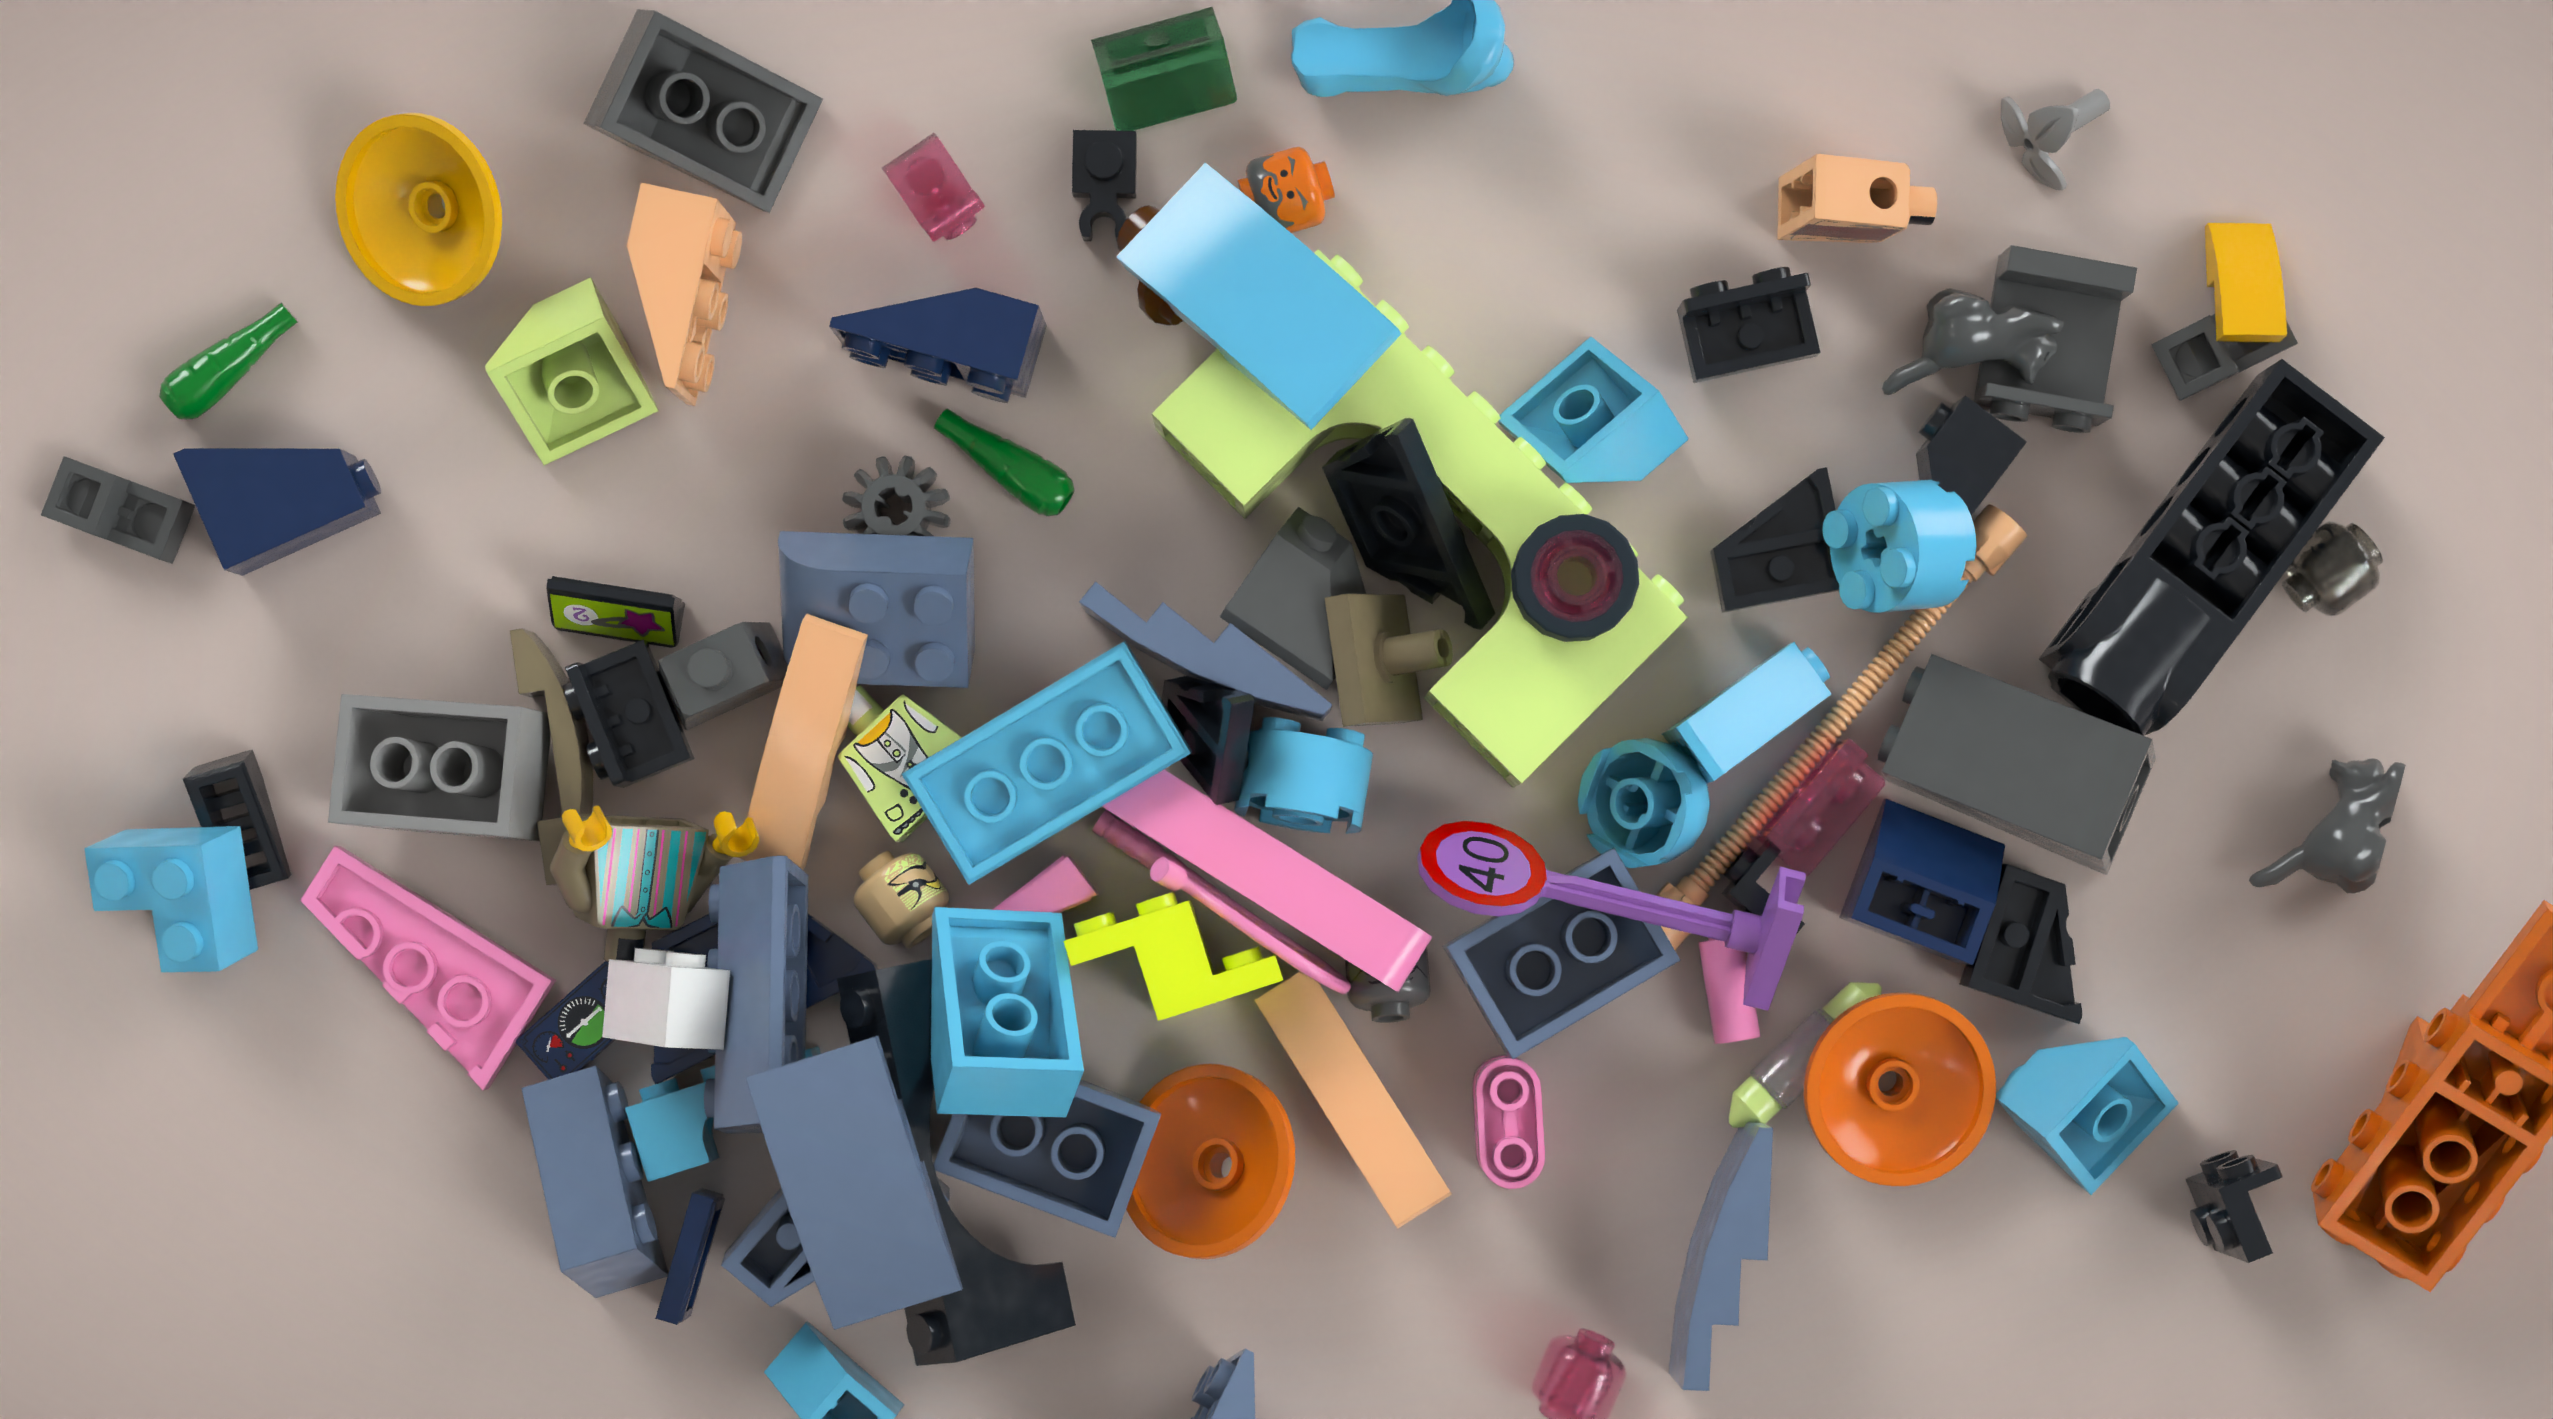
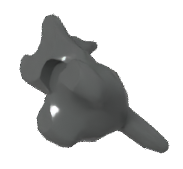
[1882,288,2064,395]
[2249,758,2406,894]

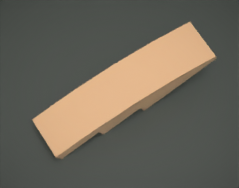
[738,614,868,870]
[1254,971,1452,1229]

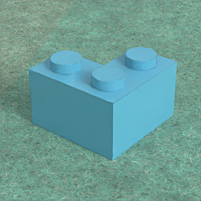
[84,826,258,972]

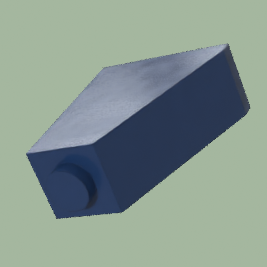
[173,448,381,576]

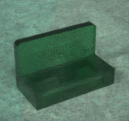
[1091,7,1237,131]

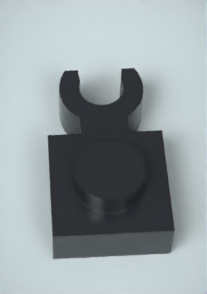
[1072,130,1137,241]

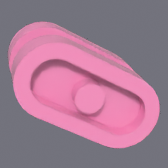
[1472,1055,1545,1189]

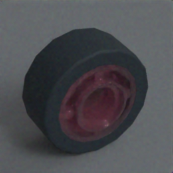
[1511,514,1639,642]

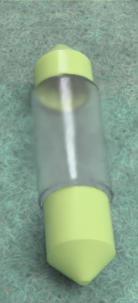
[1729,982,1882,1128]

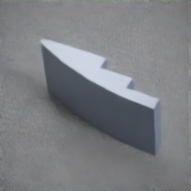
[1079,581,1332,721]
[746,1036,963,1330]
[1668,1122,1773,1391]

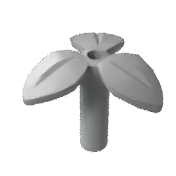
[2001,89,2110,191]

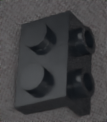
[1677,267,1821,383]
[563,640,695,788]
[2185,1150,2283,1263]

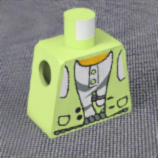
[838,685,962,842]

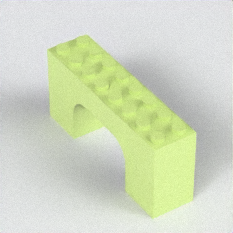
[1152,249,1688,787]

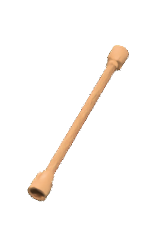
[1656,504,2027,951]

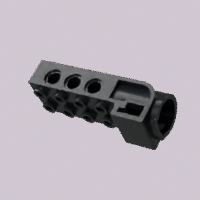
[2039,359,2385,736]

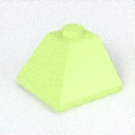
[485,277,658,465]

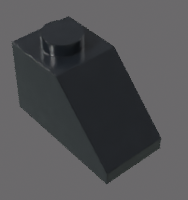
[1916,395,2027,516]

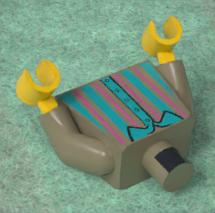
[550,805,759,962]

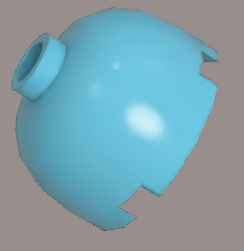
[1578,738,1710,868]

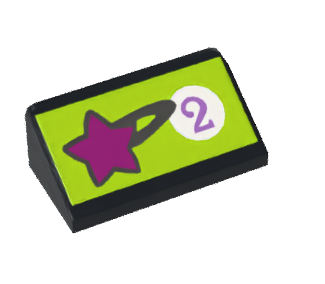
[546,576,685,648]

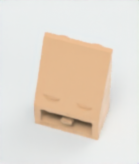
[627,183,742,406]

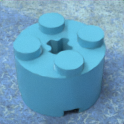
[1822,480,1977,613]
[1234,717,1373,834]

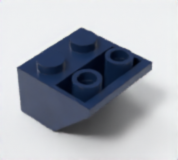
[1839,799,2005,965]

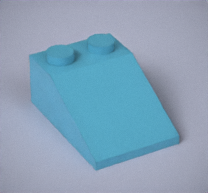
[931,907,1084,1118]

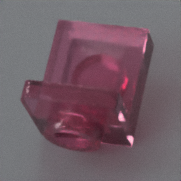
[882,133,985,242]

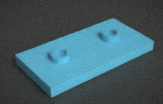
[902,640,1192,885]

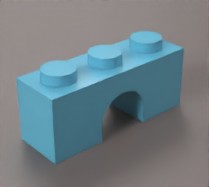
[625,1046,821,1182]

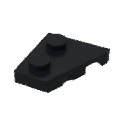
[1710,467,1839,613]
[1162,676,1255,805]
[1959,864,2082,1024]

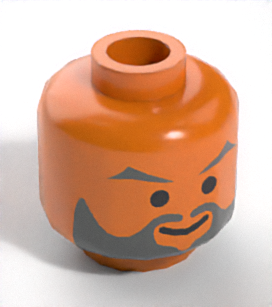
[1237,147,1335,233]

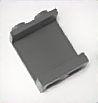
[1974,245,2137,433]

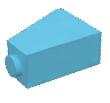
[1662,642,1831,783]

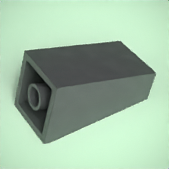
[1878,654,2156,875]

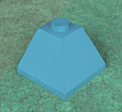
[1498,337,1689,483]
[1996,1037,2179,1195]

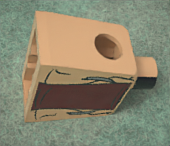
[1777,154,1937,243]

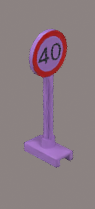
[1417,821,1806,1011]

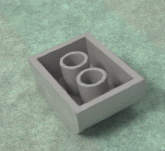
[328,694,551,841]

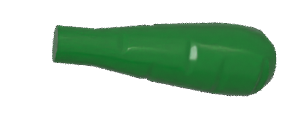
[159,302,298,420]
[934,408,1075,516]

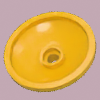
[335,113,502,306]

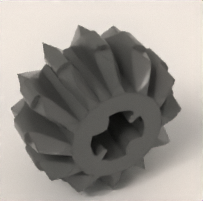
[842,456,951,536]

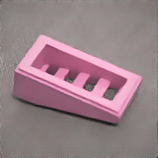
[992,855,1099,913]

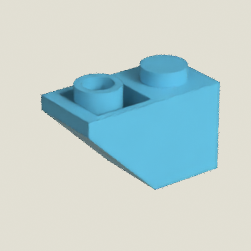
[764,1321,904,1419]

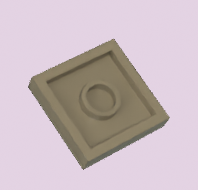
[1325,594,1453,727]

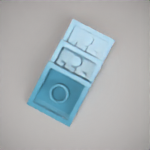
[1116,163,1402,430]

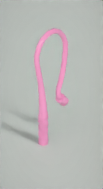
[1092,810,1351,994]

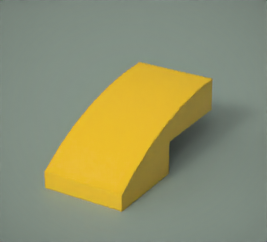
[2205,223,2287,342]

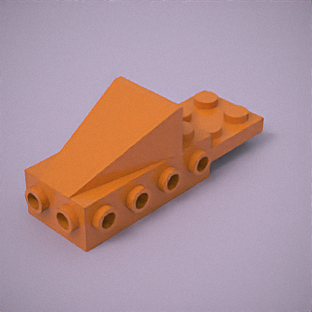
[2311,900,2553,1292]

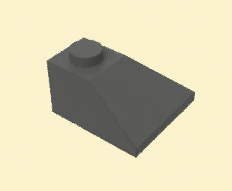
[1220,507,1366,690]

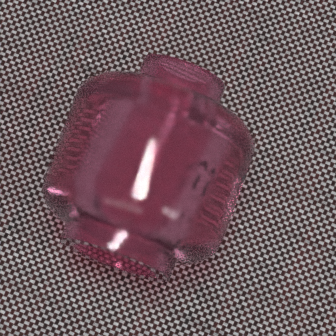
[1532,1328,1626,1419]

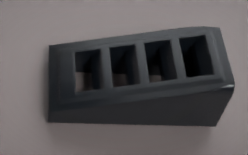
[183,750,291,890]

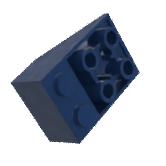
[829,288,1047,403]

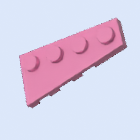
[300,846,556,1090]

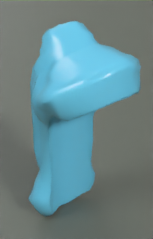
[1291,0,1514,97]

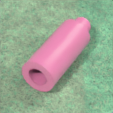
[1698,938,1761,1044]

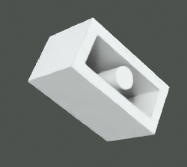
[602,948,730,1050]

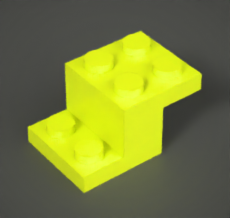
[1063,892,1283,1021]

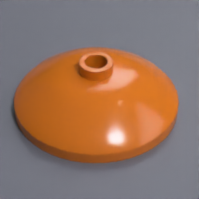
[1804,992,1996,1186]
[1126,1064,1295,1260]

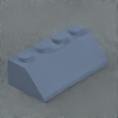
[704,856,809,1134]

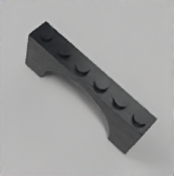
[837,959,1076,1366]

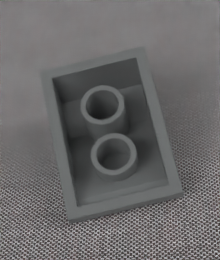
[583,9,823,213]

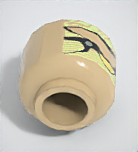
[854,850,949,949]

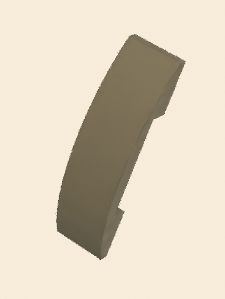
[510,628,593,885]

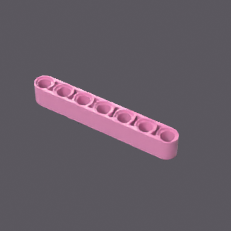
[1101,770,1432,992]

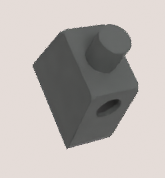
[658,622,788,730]

